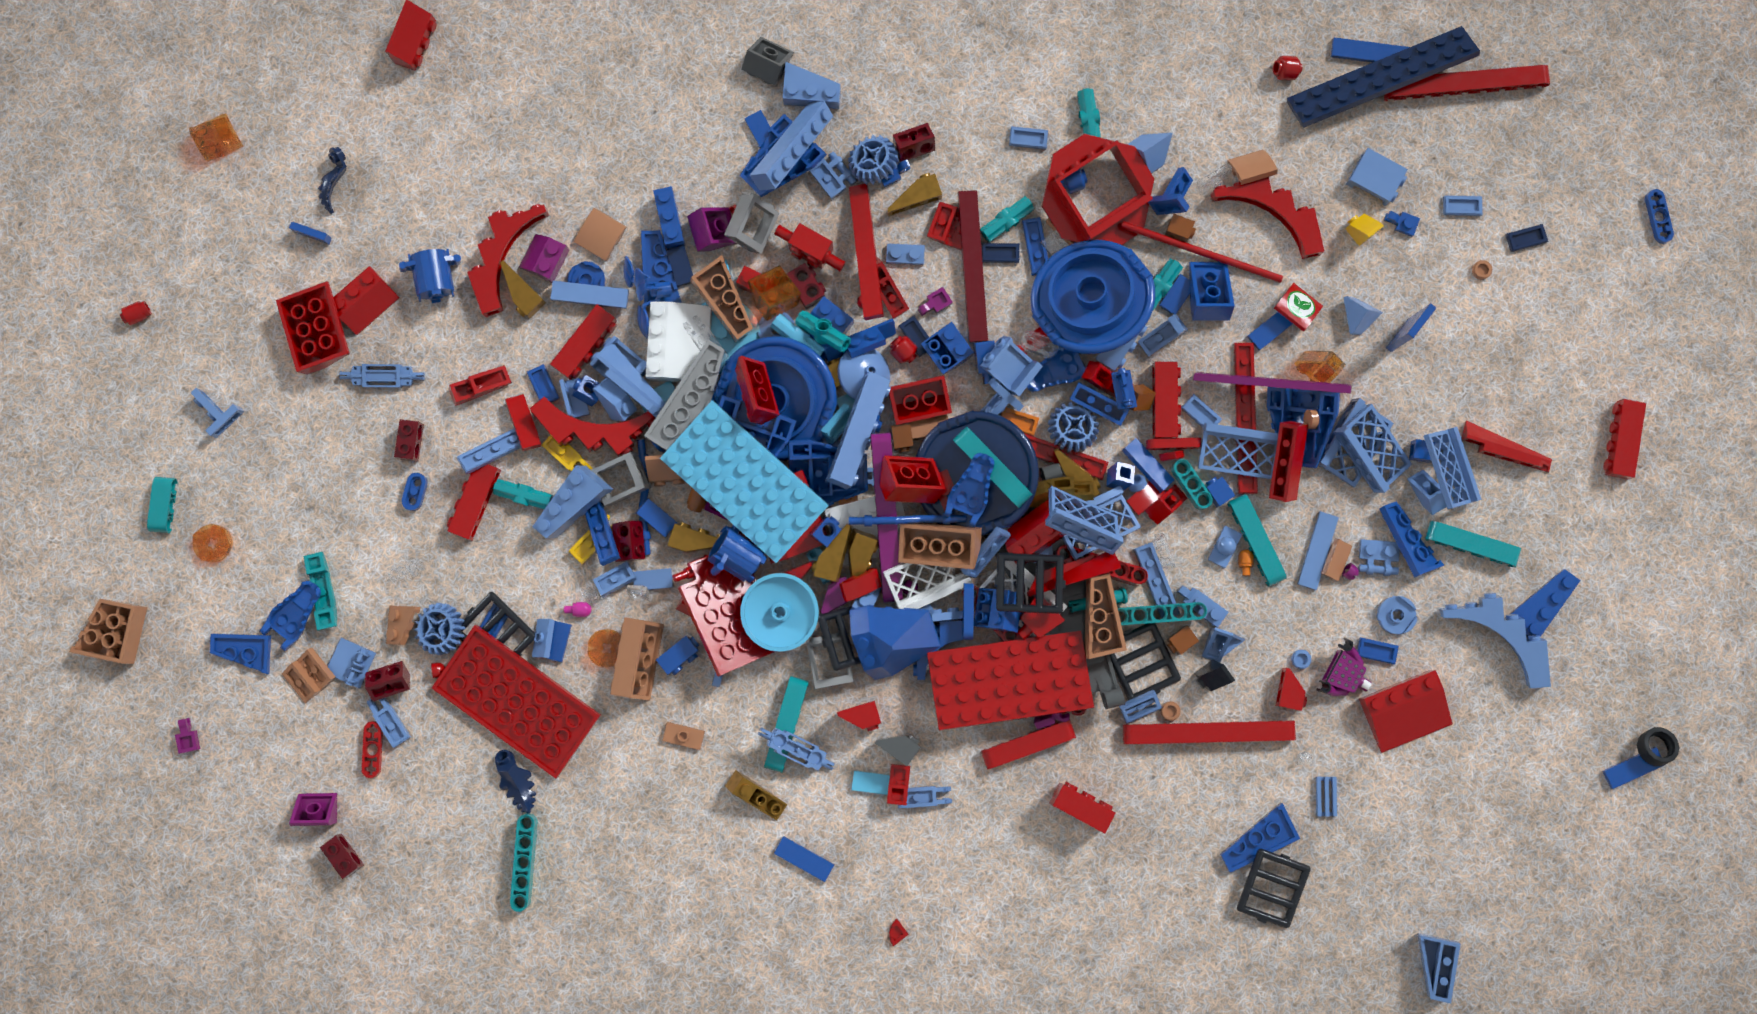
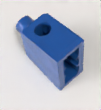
[973,340,995,384]

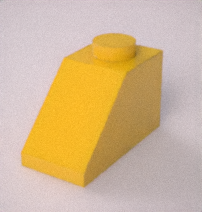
[1345,213,1383,246]

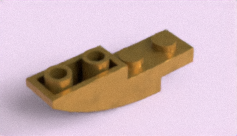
[1029,476,1094,507]

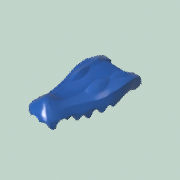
[1027,348,1087,392]
[943,453,995,528]
[259,581,321,651]

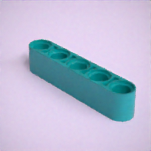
[953,426,1033,508]
[1227,494,1287,587]
[1425,521,1521,567]
[1118,602,1207,625]
[764,676,809,773]
[510,813,538,912]

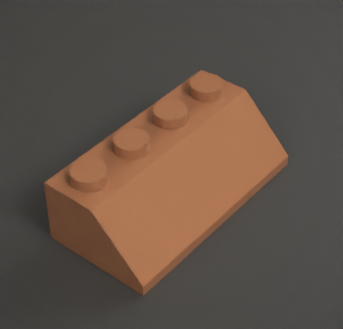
[645,455,685,486]
[898,523,982,569]
[610,617,664,700]

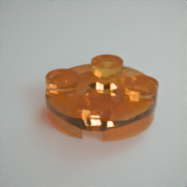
[192,524,233,563]
[587,629,621,668]

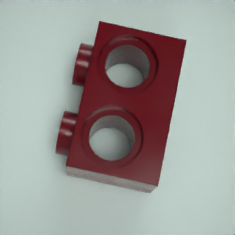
[893,123,935,162]
[786,263,826,309]
[394,419,424,462]
[612,521,645,562]
[365,661,410,701]
[319,834,364,879]

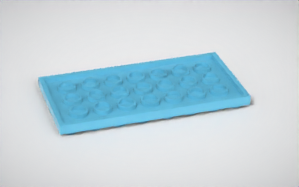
[660,400,829,563]

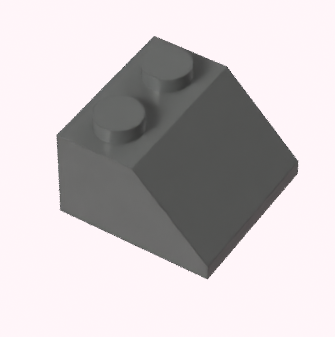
[741,37,794,85]
[875,734,921,766]

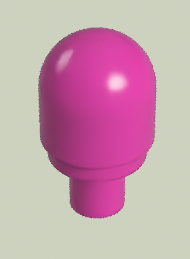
[564,602,592,617]

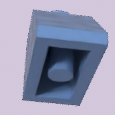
[593,378,637,421]
[1407,470,1447,515]

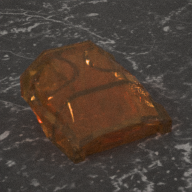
[189,113,243,162]

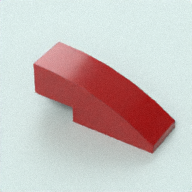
[1081,361,1115,398]
[448,365,512,406]

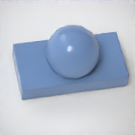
[1208,525,1242,569]

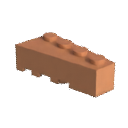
[690,255,753,342]
[1085,573,1127,659]

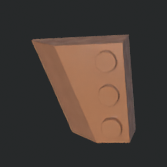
[69,599,147,664]

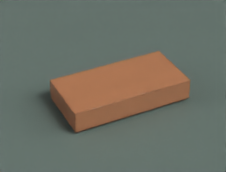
[1321,538,1352,581]

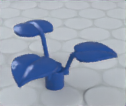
[623,256,672,339]

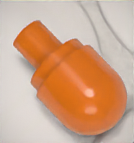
[1238,549,1254,576]

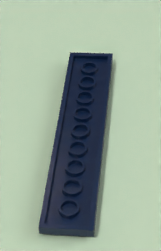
[1287,26,1480,128]

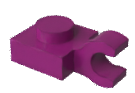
[918,287,953,316]
[1034,713,1070,729]
[175,718,200,754]

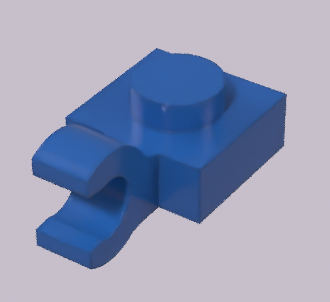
[881,159,911,188]
[1384,211,1420,237]

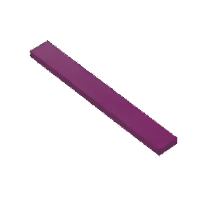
[1193,372,1352,394]

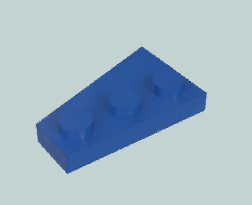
[210,633,271,674]

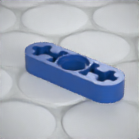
[1645,189,1674,244]
[963,583,974,640]

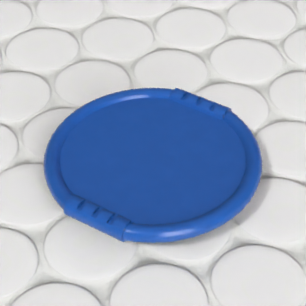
[1030,240,1155,354]
[714,336,838,461]

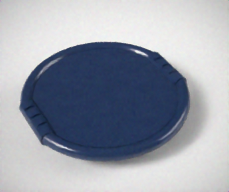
[916,410,1039,536]

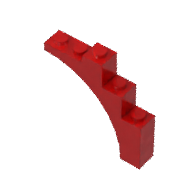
[1211,177,1325,259]
[467,204,549,317]
[529,396,656,457]

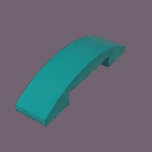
[303,552,337,631]

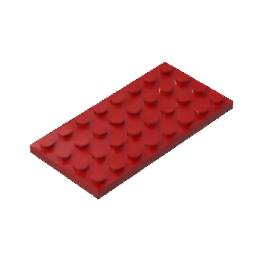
[432,625,601,779]
[927,631,1094,731]

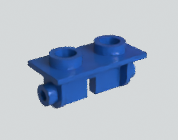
[1111,368,1137,410]

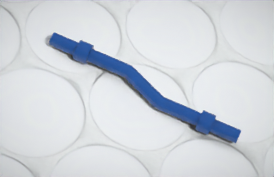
[637,439,651,555]
[849,513,966,527]

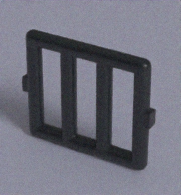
[994,553,1066,614]
[459,592,535,656]
[818,605,861,671]
[1109,623,1181,701]
[1237,849,1311,928]

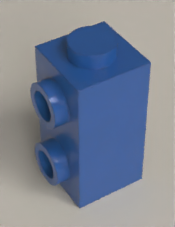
[656,635,700,675]

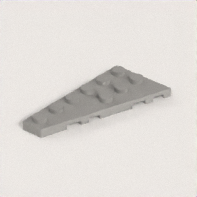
[644,339,725,451]

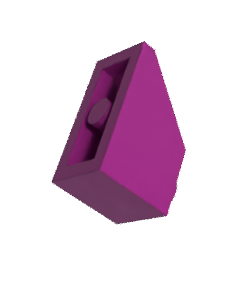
[821,575,849,614]

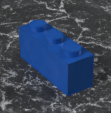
[653,186,686,250]
[1070,382,1130,426]

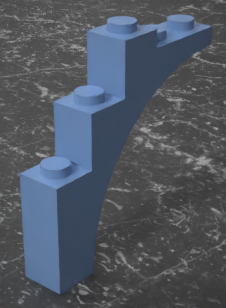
[1440,593,1551,688]

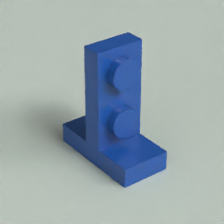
[1148,167,1193,215]

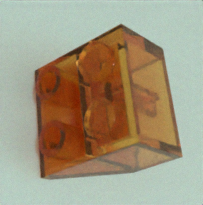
[748,265,801,321]
[1294,351,1346,383]

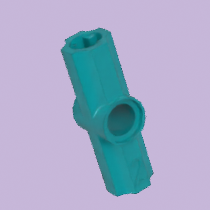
[1077,88,1101,138]
[980,196,1035,243]
[1152,258,1183,312]
[795,310,851,352]
[493,479,554,509]

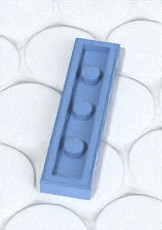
[550,281,629,309]
[457,429,521,475]
[1297,511,1339,590]
[1134,542,1180,619]

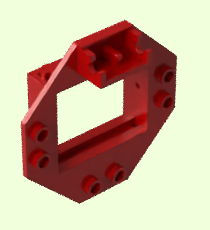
[1042,134,1154,245]

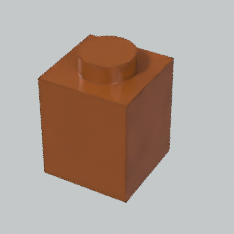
[1165,214,1196,242]
[1130,384,1156,411]
[891,423,913,453]
[1166,625,1199,655]

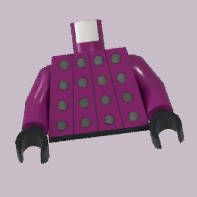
[1316,637,1372,697]

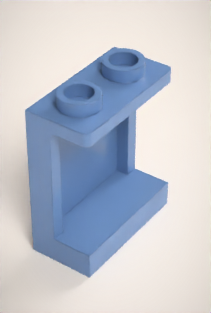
[1346,148,1408,206]
[590,335,646,378]
[980,336,1043,396]

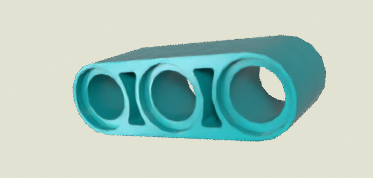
[1171,459,1213,510]
[147,477,178,533]

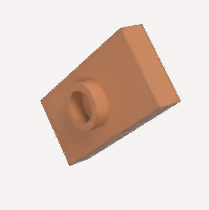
[662,722,705,750]

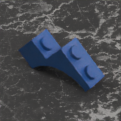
[913,621,963,680]

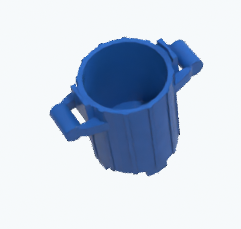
[399,249,461,304]
[707,525,767,583]

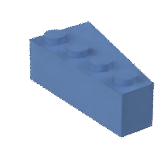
[532,465,614,539]

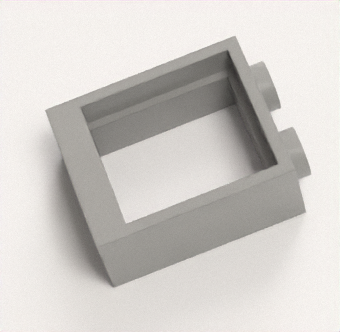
[724,193,779,254]
[591,452,651,506]
[807,633,854,689]

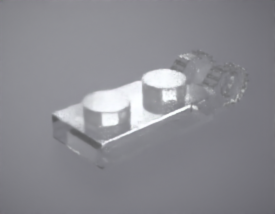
[683,315,729,363]

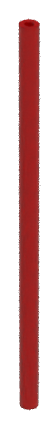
[1120,221,1283,283]

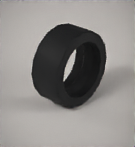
[1637,727,1680,766]

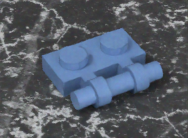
[809,151,857,200]
[1358,539,1400,576]

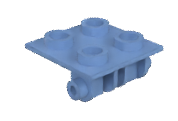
[328,638,376,688]

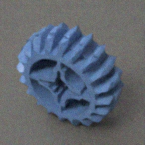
[848,135,899,185]
[1048,402,1099,453]
[413,603,466,655]

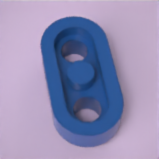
[402,473,428,511]

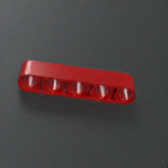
[1054,545,1148,586]
[981,719,1076,770]

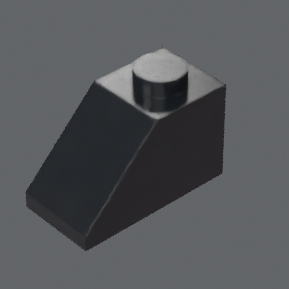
[1195,659,1235,691]

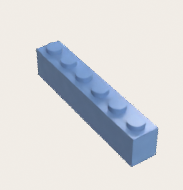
[750,101,833,190]
[826,371,891,489]

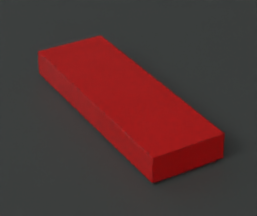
[505,394,541,451]

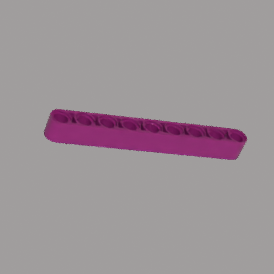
[870,433,903,603]

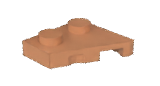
[386,605,421,645]

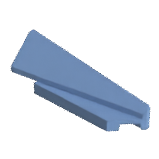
[595,344,665,417]

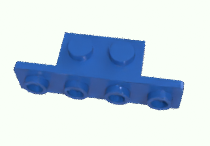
[824,319,896,362]

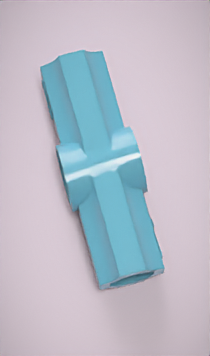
[770,313,824,356]

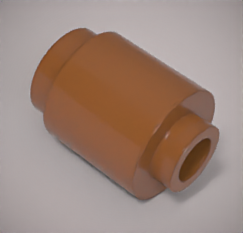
[687,487,707,513]

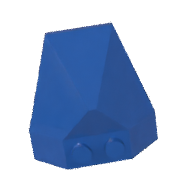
[740,114,827,197]
[1266,387,1340,468]
[719,395,796,457]
[788,439,868,506]
[849,605,941,680]

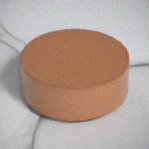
[1472,260,1492,280]
[1303,410,1319,429]
[1160,701,1180,721]

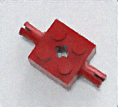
[774,223,846,272]

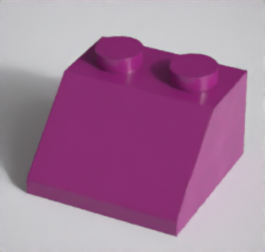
[687,207,737,252]
[519,234,569,283]

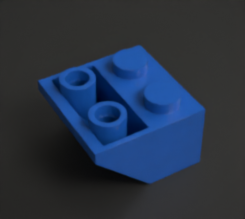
[921,322,974,375]
[974,588,1021,633]

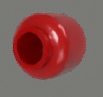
[1273,55,1303,81]
[889,335,917,364]

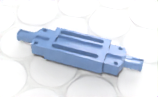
[339,364,425,387]
[758,728,835,771]

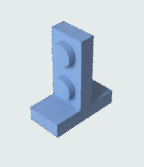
[1138,314,1188,357]
[980,378,1024,415]
[191,388,244,438]

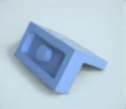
[559,378,590,418]

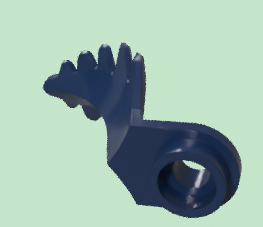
[318,147,347,214]
[495,750,536,814]

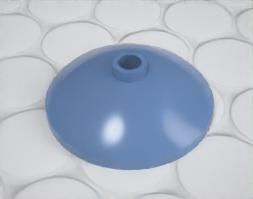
[838,349,890,400]

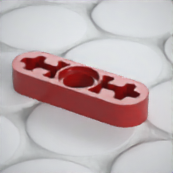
[1146,438,1202,450]
[361,721,383,778]

